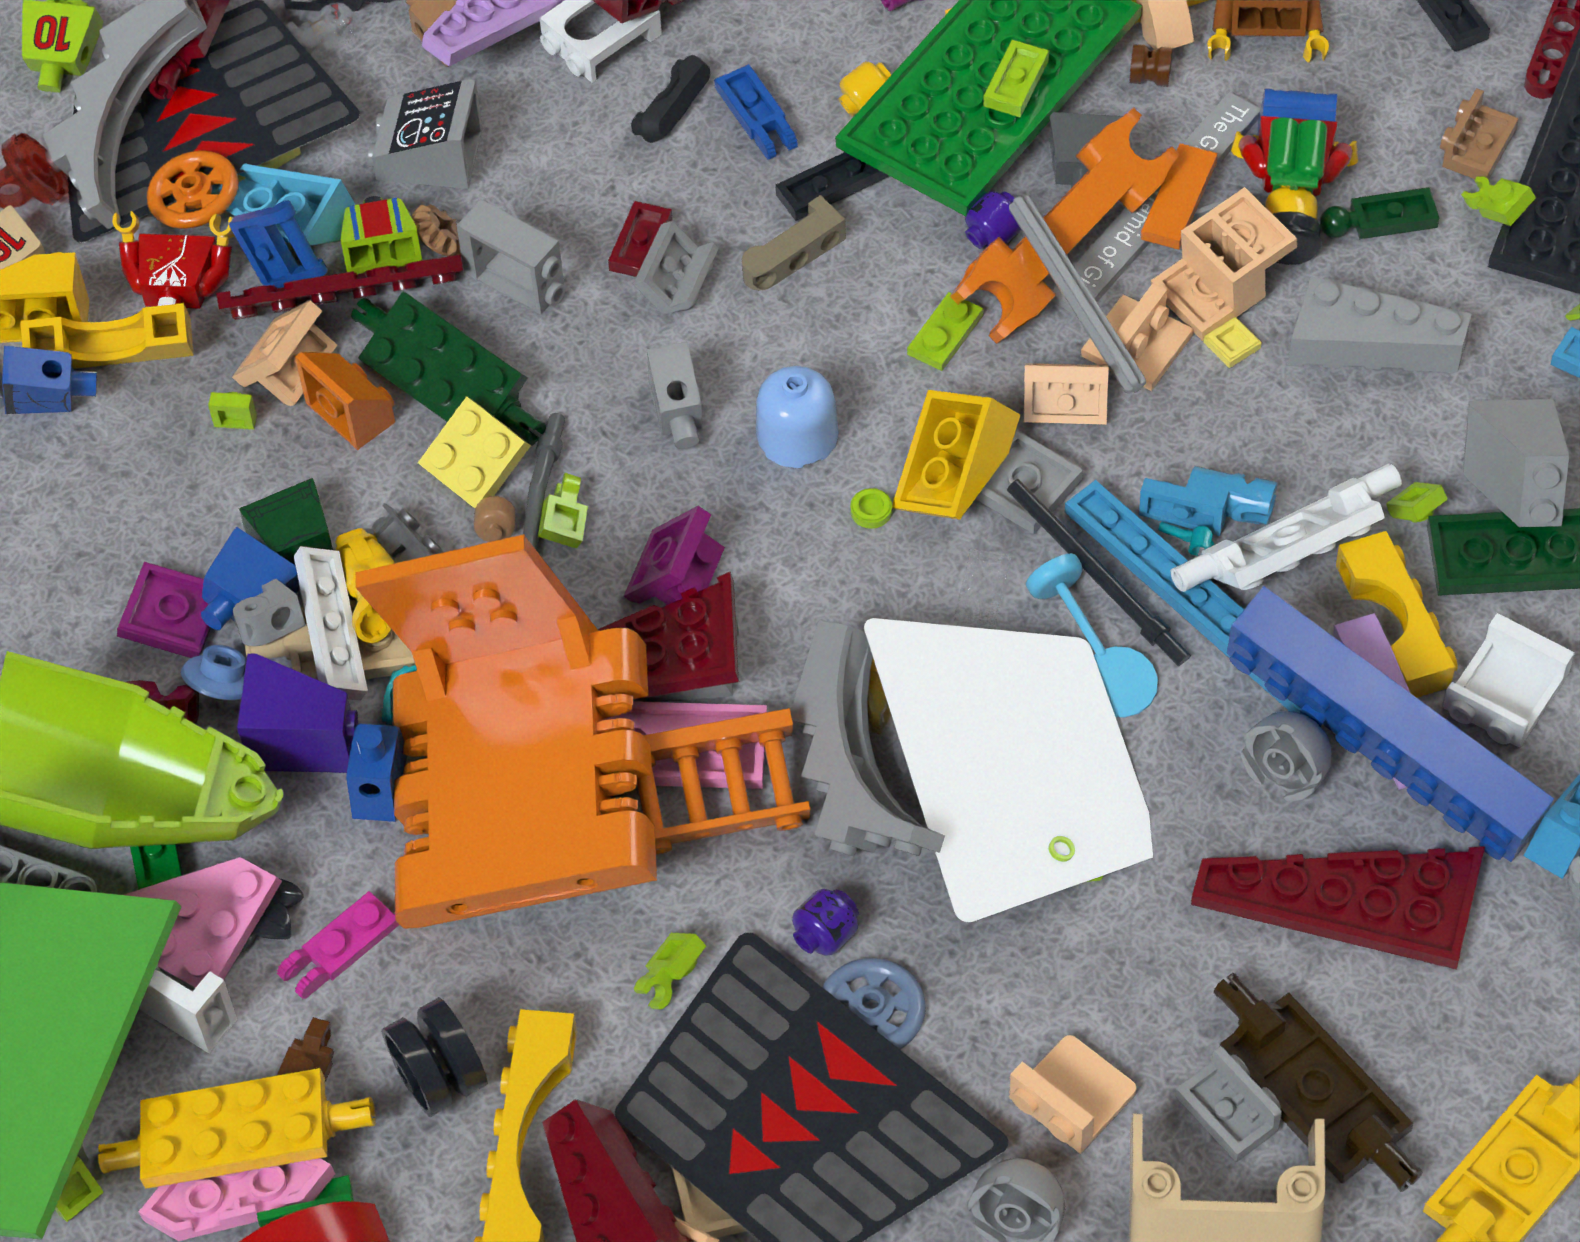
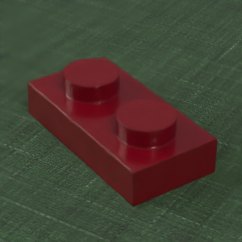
[608,201,672,277]

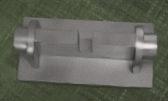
[372,503,444,563]

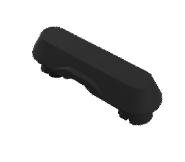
[631,55,711,143]

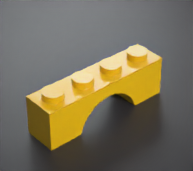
[20,303,194,369]
[1336,531,1458,698]

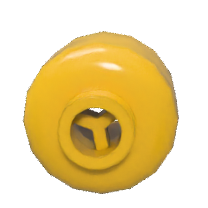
[838,61,891,117]

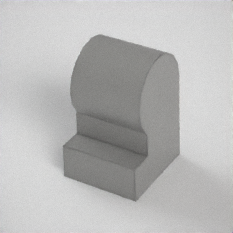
[233,579,306,646]

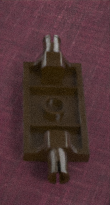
[1213,973,1423,1192]

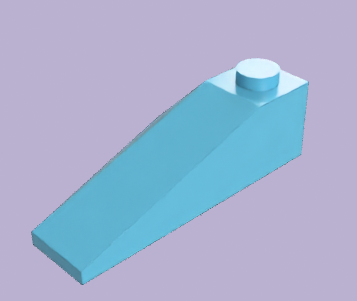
[211,164,356,246]

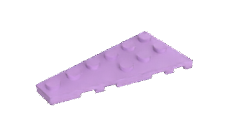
[422,0,565,67]

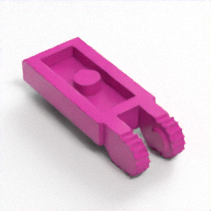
[277,891,400,999]

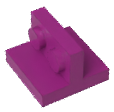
[624,506,725,605]

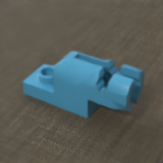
[1139,466,1278,536]

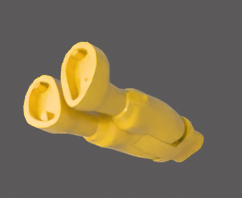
[335,528,395,643]

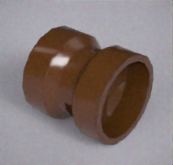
[1129,44,1173,87]

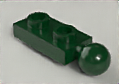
[1320,187,1439,239]

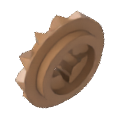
[412,204,461,256]

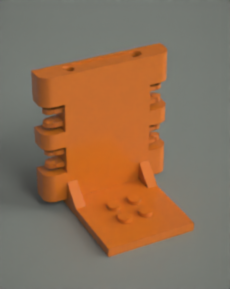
[355,534,657,929]

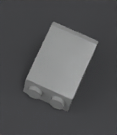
[1463,399,1569,527]

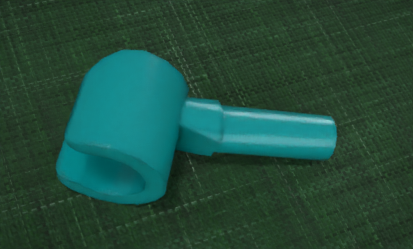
[1158,522,1214,556]

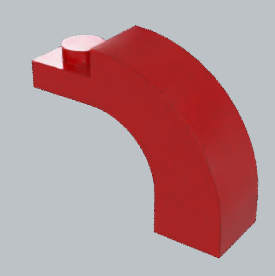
[240,1201,390,1242]

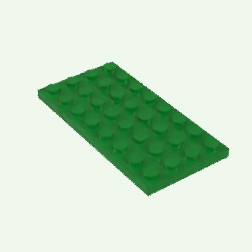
[835,0,1142,217]

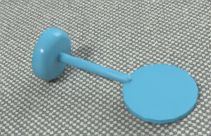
[1025,553,1158,718]

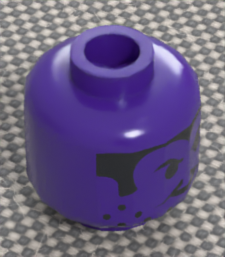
[965,191,1021,249]
[792,889,859,956]

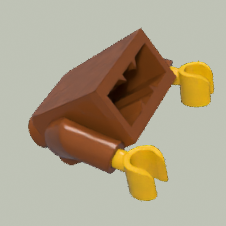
[1208,0,1329,63]

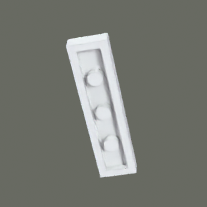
[294,546,368,701]

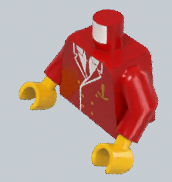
[112,211,235,309]

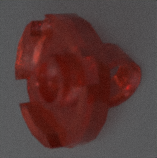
[0,133,68,209]

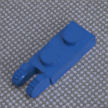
[714,64,798,160]

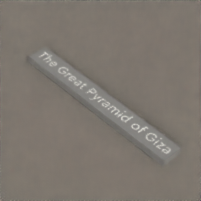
[1051,92,1261,315]

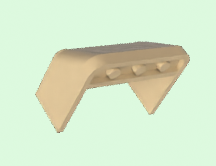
[1129,1114,1325,1242]

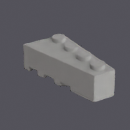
[1288,276,1472,372]

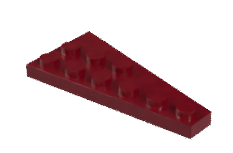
[216,255,463,320]
[598,571,739,700]
[1191,846,1485,970]

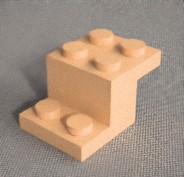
[1151,187,1297,341]

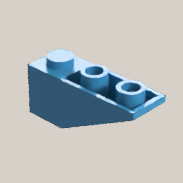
[1523,774,1580,879]

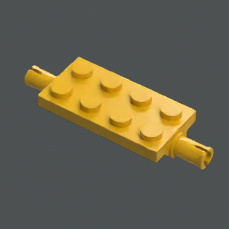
[98,1068,376,1189]
[1423,1073,1580,1242]

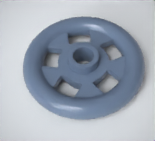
[822,958,926,1049]

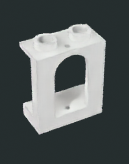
[540,0,662,83]

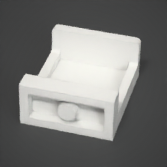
[1443,613,1575,748]
[139,964,237,1053]

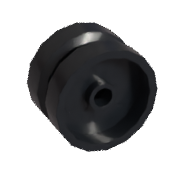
[381,997,488,1117]

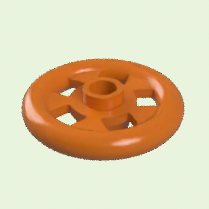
[147,151,239,229]

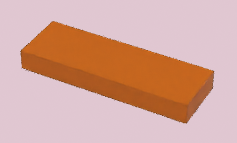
[1141,143,1218,250]

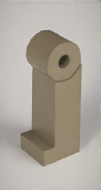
[742,195,846,291]

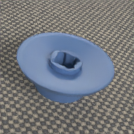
[181,645,246,700]

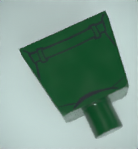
[239,478,333,566]

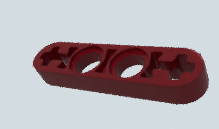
[1524,0,1580,99]

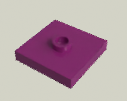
[117,561,211,658]

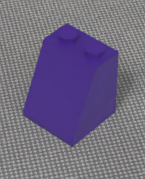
[237,653,358,773]

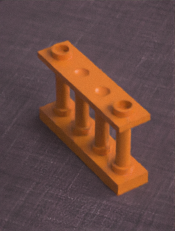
[637,708,810,855]

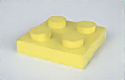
[418,396,531,508]

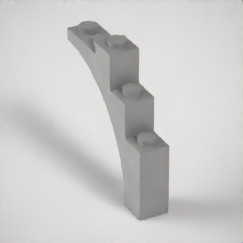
[43,0,207,229]
[790,619,945,857]

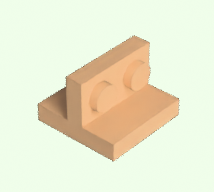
[1081,283,1193,391]
[232,300,337,406]
[1024,363,1109,425]

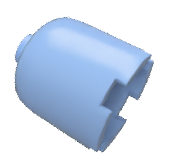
[756,366,839,468]

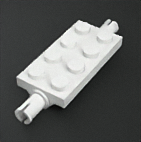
[1171,464,1402,592]

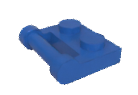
[229,200,328,288]

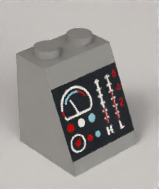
[368,79,483,189]

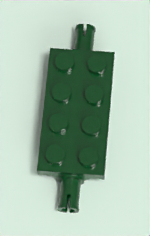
[351,291,546,446]

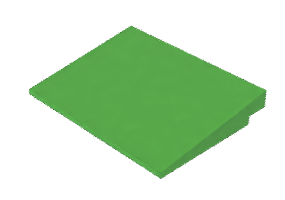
[0,882,182,1239]

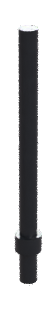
[1007,479,1191,667]

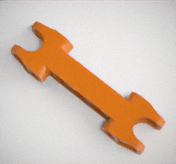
[950,108,1179,344]

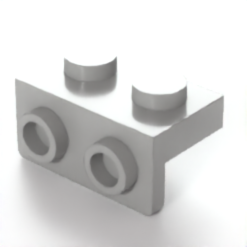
[633,221,719,314]
[1175,1046,1281,1162]

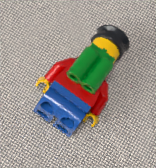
[1231,88,1358,265]

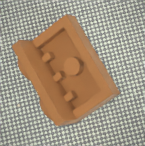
[1440,88,1519,180]

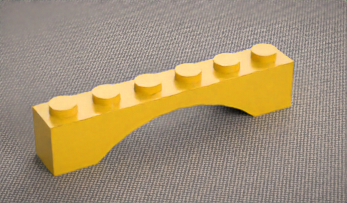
[474,1009,577,1242]

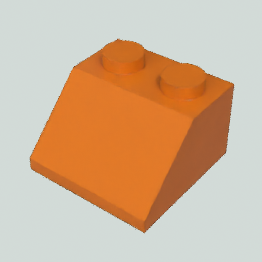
[295,352,395,450]

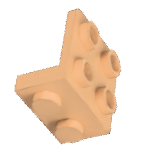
[1009,1035,1136,1154]

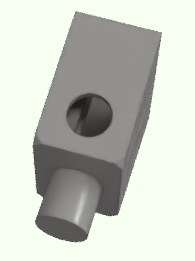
[647,341,702,449]

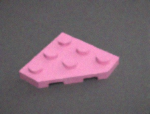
[124,857,282,988]
[139,1158,335,1241]

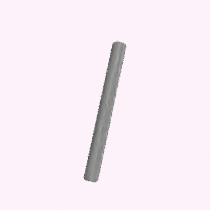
[1009,195,1146,394]

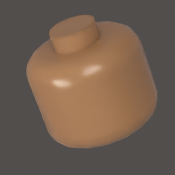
[474,496,516,542]

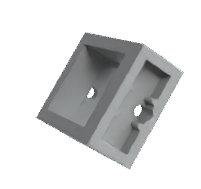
[456,199,565,315]

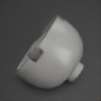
[1241,711,1332,801]
[968,1158,1065,1242]

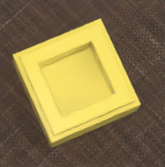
[1203,317,1262,368]

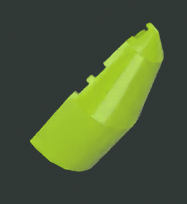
[0,651,283,849]

